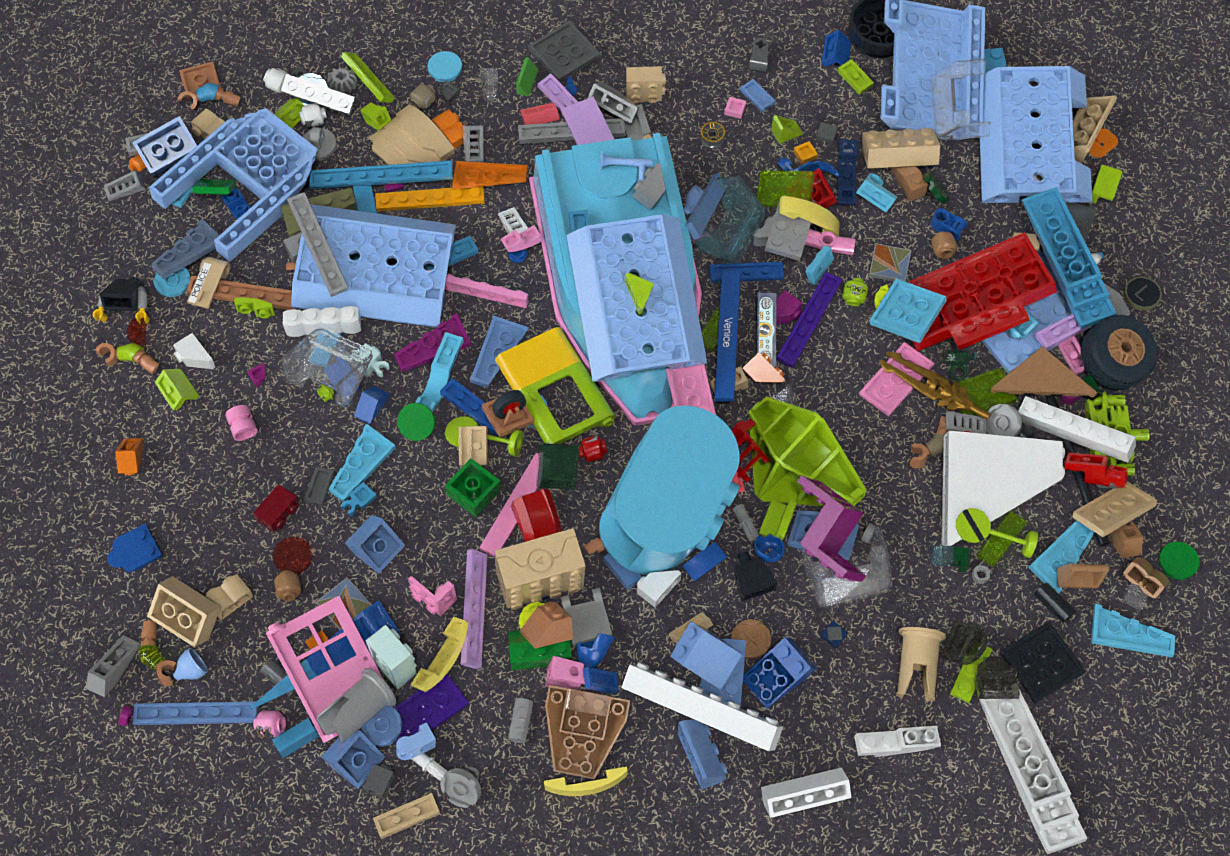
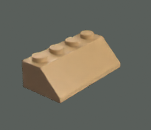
[1073,96,1117,163]

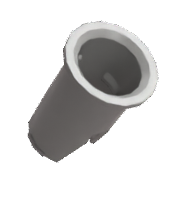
[316,668,396,743]

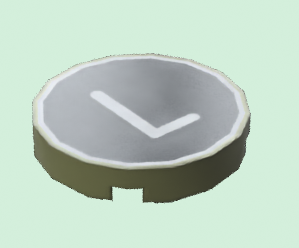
[1124,276,1162,311]

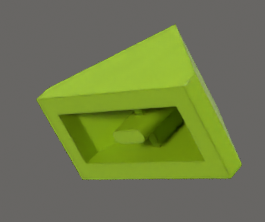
[771,115,803,144]
[624,273,654,315]

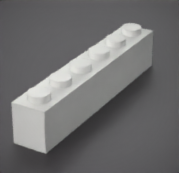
[1018,397,1136,463]

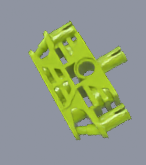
[1085,391,1149,476]

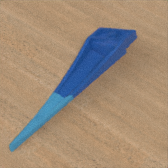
[250,600,401,709]

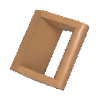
[1057,563,1109,589]

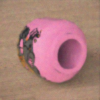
[253,710,286,738]

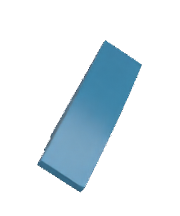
[1022,187,1117,329]

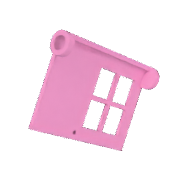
[266,596,384,743]

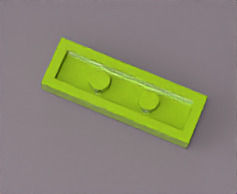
[950,641,992,703]

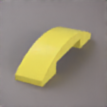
[779,196,839,236]
[411,617,468,692]
[544,767,627,796]

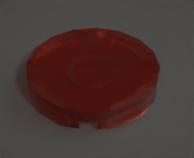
[272,537,313,574]

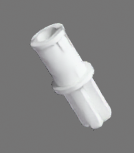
[411,753,448,781]

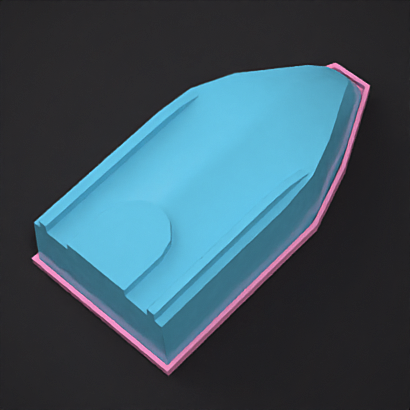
[529,133,702,426]

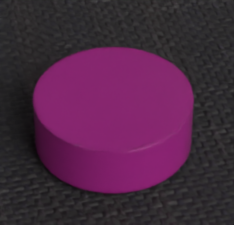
[118,705,133,727]

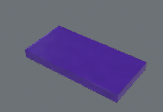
[394,674,469,744]

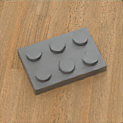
[765,202,811,261]

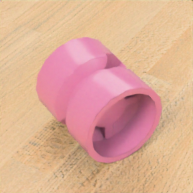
[225,405,258,441]

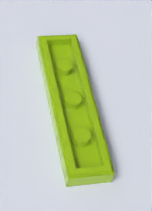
[341,52,395,103]

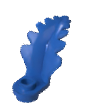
[777,157,840,177]

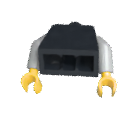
[93,277,149,324]

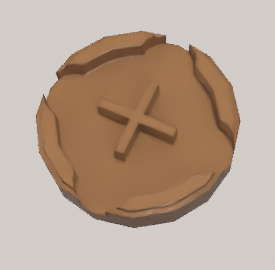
[731,619,771,659]

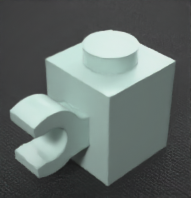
[351,343,390,377]

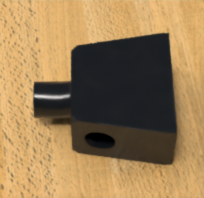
[734,552,778,602]

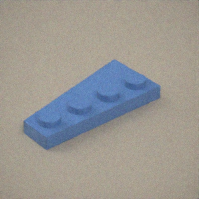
[470,316,529,388]

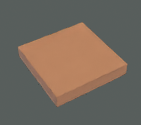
[179,62,221,100]

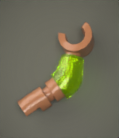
[138,620,177,687]

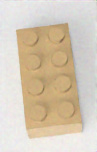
[862,128,940,168]

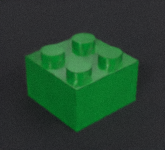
[445,458,501,518]

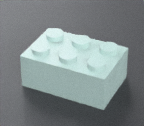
[366,625,417,689]

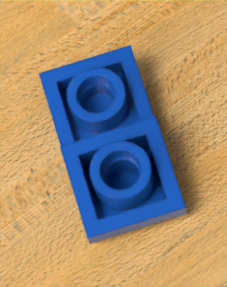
[221,188,250,220]
[683,541,727,581]

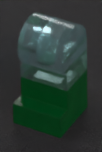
[930,545,969,572]

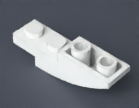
[854,726,941,757]

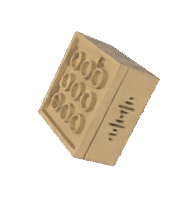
[495,528,586,610]

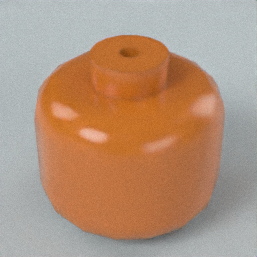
[129,155,146,172]

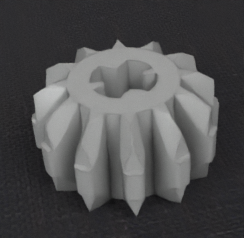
[327,66,357,94]

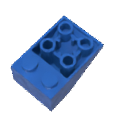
[743,637,818,709]

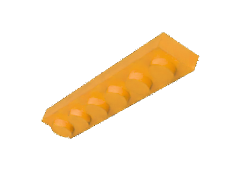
[375,186,485,212]

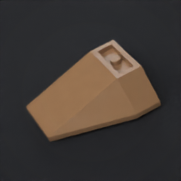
[545,685,631,779]

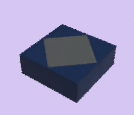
[820,621,849,649]

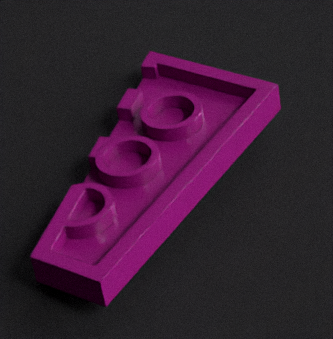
[394,313,471,373]

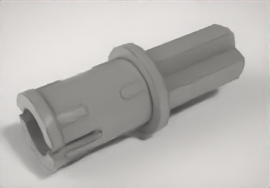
[733,504,759,542]

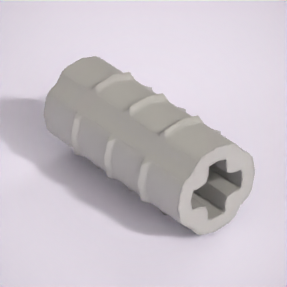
[508,698,533,743]

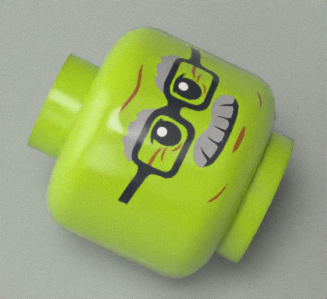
[842,278,868,307]

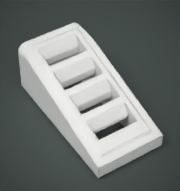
[498,207,528,234]

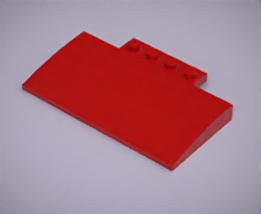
[907,232,1057,351]

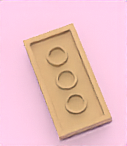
[1073,481,1157,537]

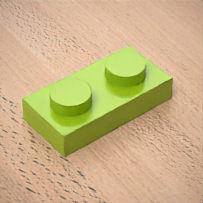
[837,59,874,95]

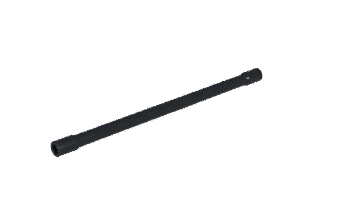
[1045,394,1110,547]

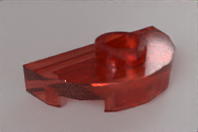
[126,317,147,349]

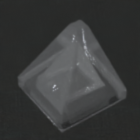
[772,385,798,406]

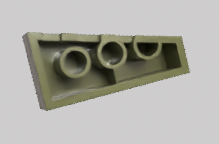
[281,188,358,237]

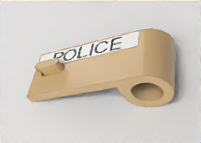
[187,257,230,309]

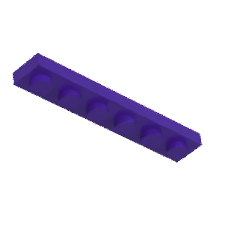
[776,272,842,368]

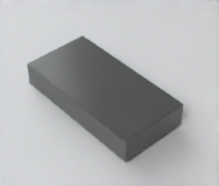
[304,466,335,507]

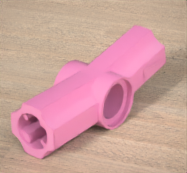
[805,229,855,255]

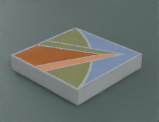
[869,243,911,282]
[316,577,372,630]

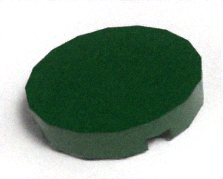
[923,170,949,204]

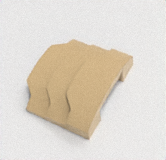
[369,104,455,183]

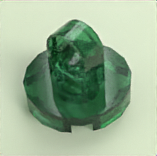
[939,350,977,382]

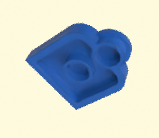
[107,524,163,572]

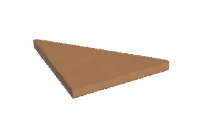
[990,346,1097,397]

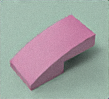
[500,225,543,252]

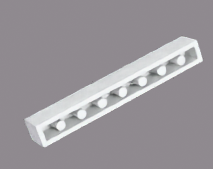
[621,662,783,751]

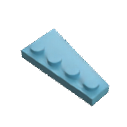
[329,424,396,502]
[1028,520,1094,594]

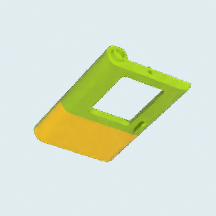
[495,327,616,450]

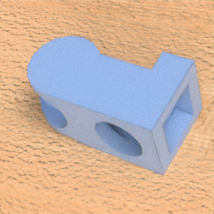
[396,722,436,760]

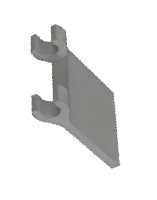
[561,588,612,645]

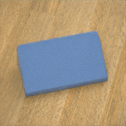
[603,554,642,591]

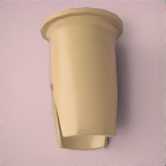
[896,627,946,702]

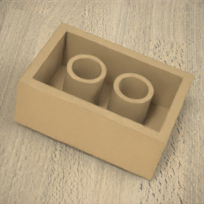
[147,576,221,647]

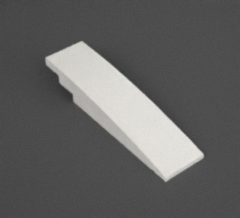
[979,684,1087,854]

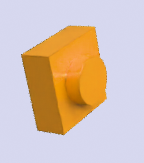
[793,141,818,165]

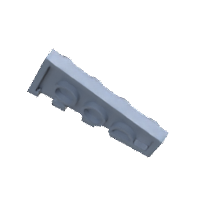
[152,219,219,279]

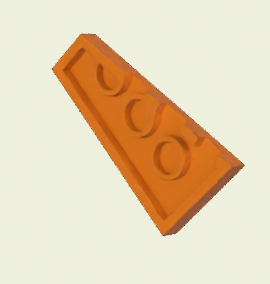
[452,161,528,189]

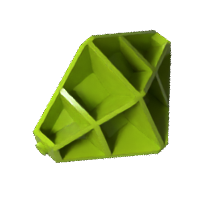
[748,396,867,507]

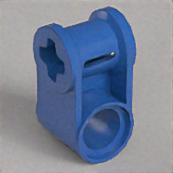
[930,208,967,241]

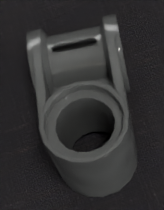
[749,38,768,72]

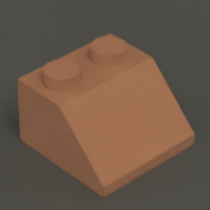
[520,602,573,648]

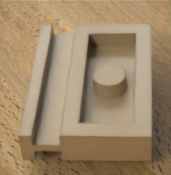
[459,426,488,466]

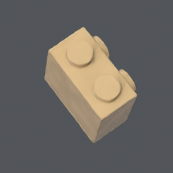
[626,66,666,104]

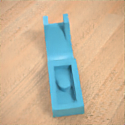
[416,332,464,412]

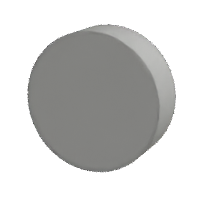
[861,523,877,543]

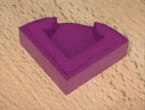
[247,363,266,388]

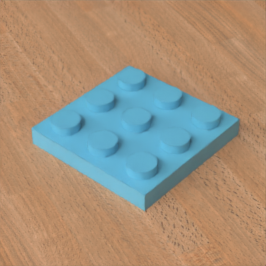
[869,279,947,343]

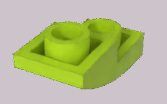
[234,297,275,319]

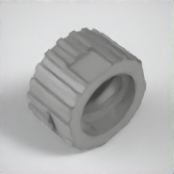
[972,565,990,584]

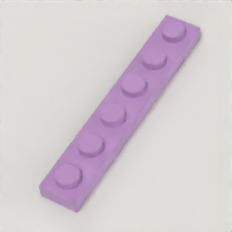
[461,549,487,669]

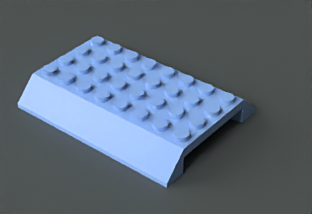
[880,0,985,140]

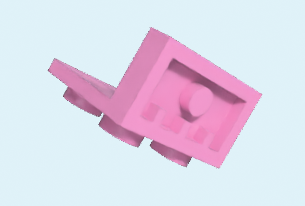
[408,576,457,616]

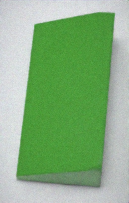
[516,57,538,96]

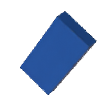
[583,667,619,694]

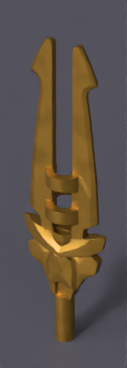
[879,352,991,420]

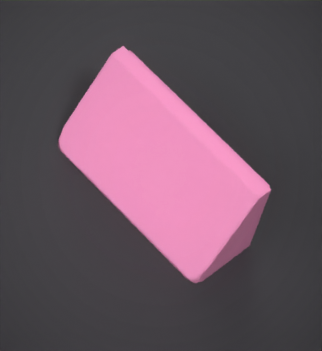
[1058,336,1086,375]

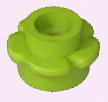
[317,384,334,402]

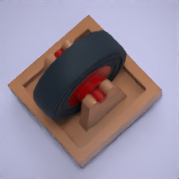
[482,390,534,437]

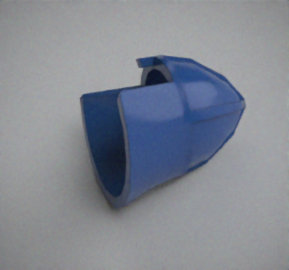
[576,633,616,668]

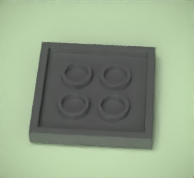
[528,20,601,82]

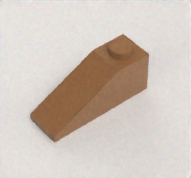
[890,166,928,201]
[1110,521,1143,558]

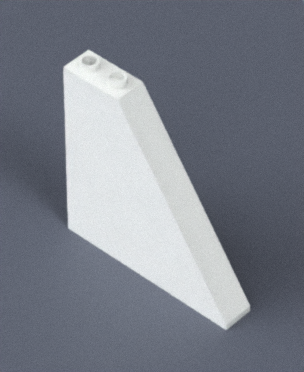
[942,431,1065,549]

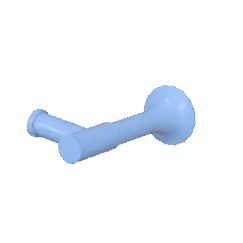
[600,151,652,181]

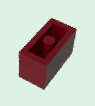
[253,484,299,533]

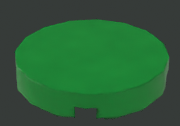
[397,403,436,441]
[1159,541,1199,580]

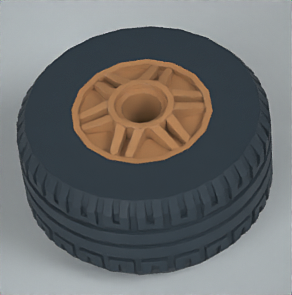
[1080,315,1158,390]

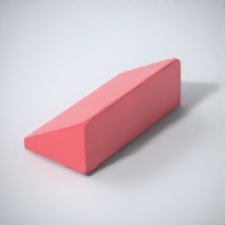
[520,103,559,125]

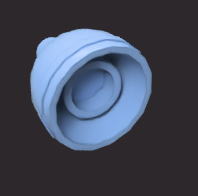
[684,185,704,214]
[173,648,208,681]

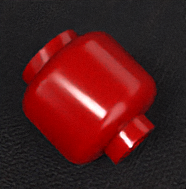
[578,435,607,462]

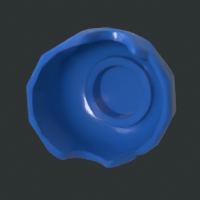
[754,534,785,563]

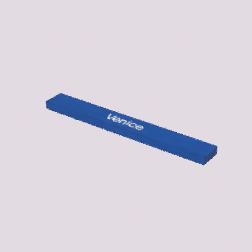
[715,271,741,402]

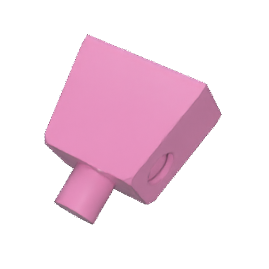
[545,656,585,690]

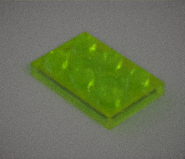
[756,171,814,207]
[951,368,1017,416]

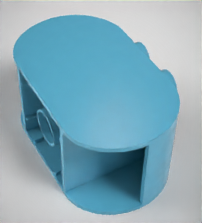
[599,406,740,575]

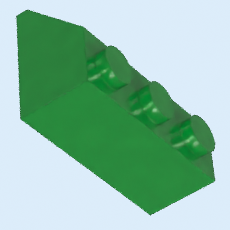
[508,630,572,671]

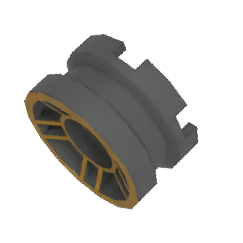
[700,122,725,149]

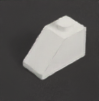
[173,333,215,369]
[637,570,681,608]

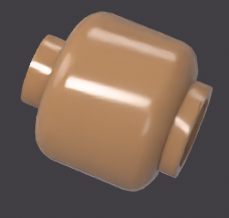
[931,232,957,259]
[274,571,301,602]

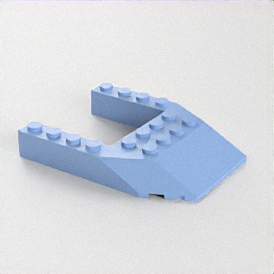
[149,108,318,262]

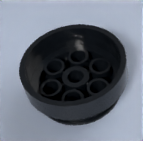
[848,0,894,58]

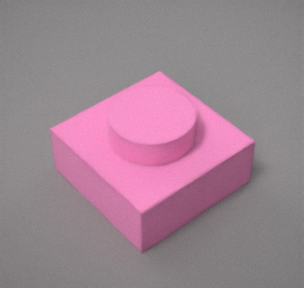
[724,97,746,119]

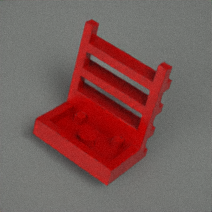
[732,418,769,483]

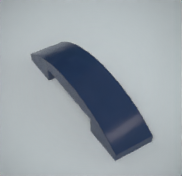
[837,139,858,205]

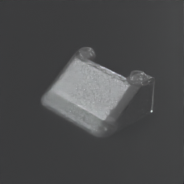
[281,329,373,408]

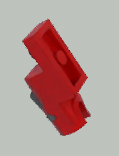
[1065,453,1128,489]

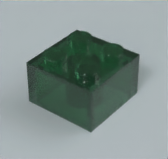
[536,443,579,490]

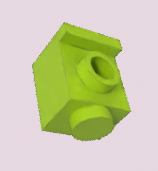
[360,102,392,131]

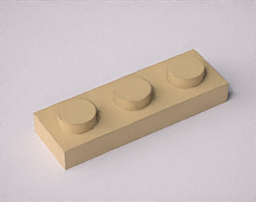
[373,793,440,839]

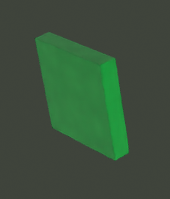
[192,179,237,194]

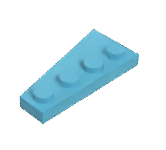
[1091,603,1175,657]

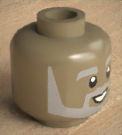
[410,84,436,110]

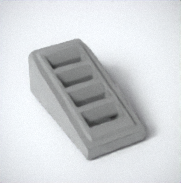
[463,125,484,162]
[104,170,146,201]
[946,411,986,434]

